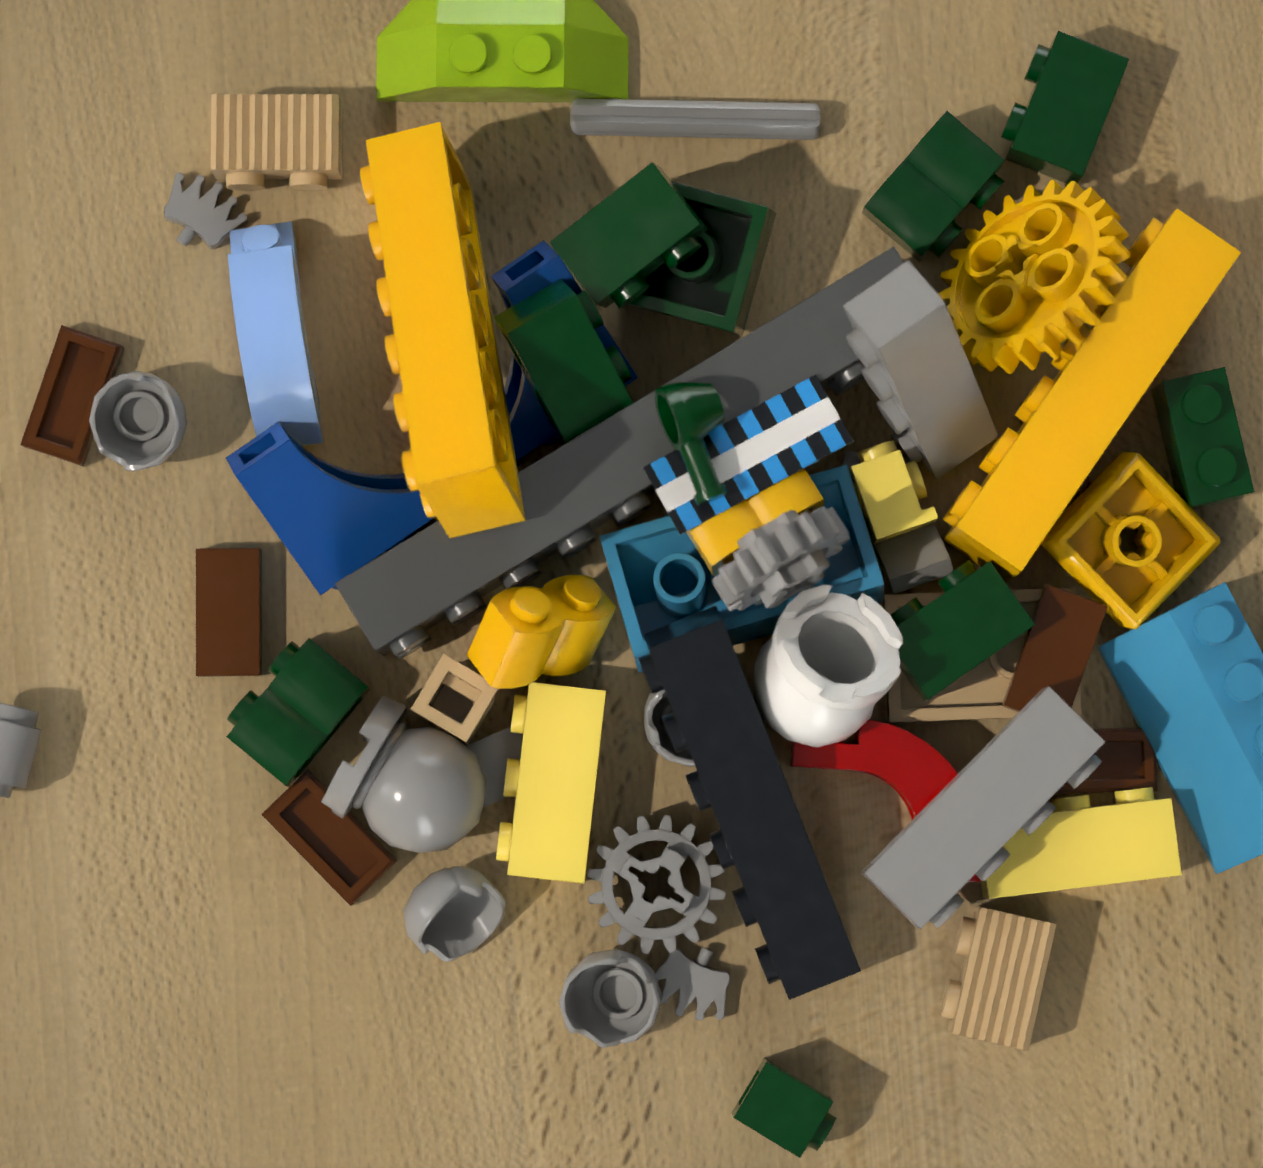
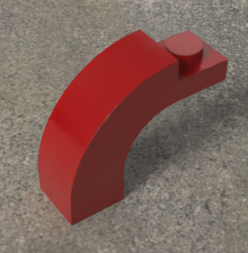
[790,720,980,882]

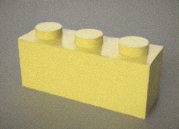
[496,682,606,884]
[981,787,1182,899]

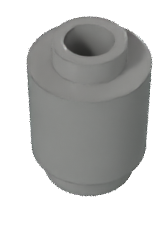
[0,703,41,798]

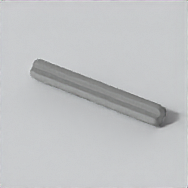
[571,98,821,140]

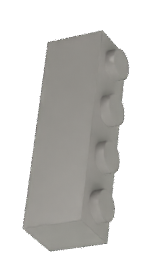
[843,260,999,480]
[861,686,1105,929]

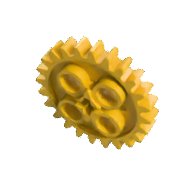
[938,180,1130,374]

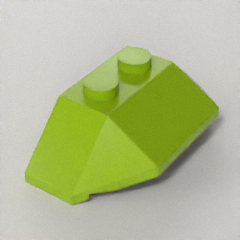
[376,0,629,103]

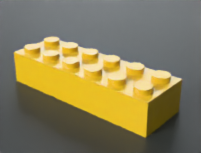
[360,122,526,538]
[943,208,1241,583]

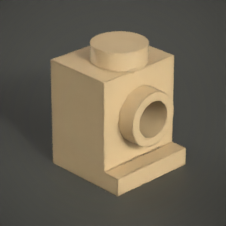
[411,653,499,744]

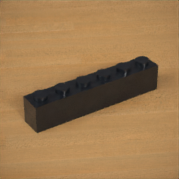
[638,606,861,1000]

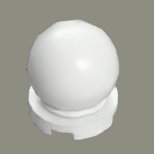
[752,585,903,747]

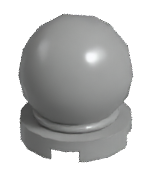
[321,696,487,853]

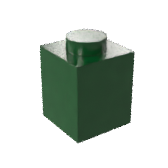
[732,1058,836,1158]

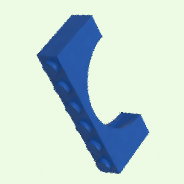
[226,240,638,596]

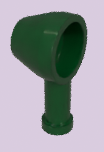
[654,382,728,505]

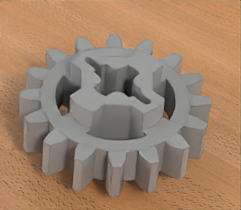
[712,506,850,612]
[587,815,726,954]

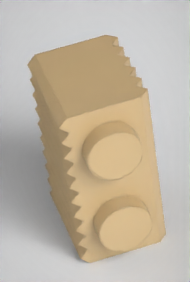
[211,93,343,191]
[940,906,1056,1051]

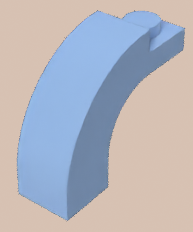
[228,221,323,446]

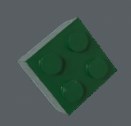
[628,181,776,336]

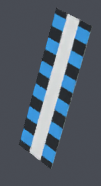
[643,374,853,535]

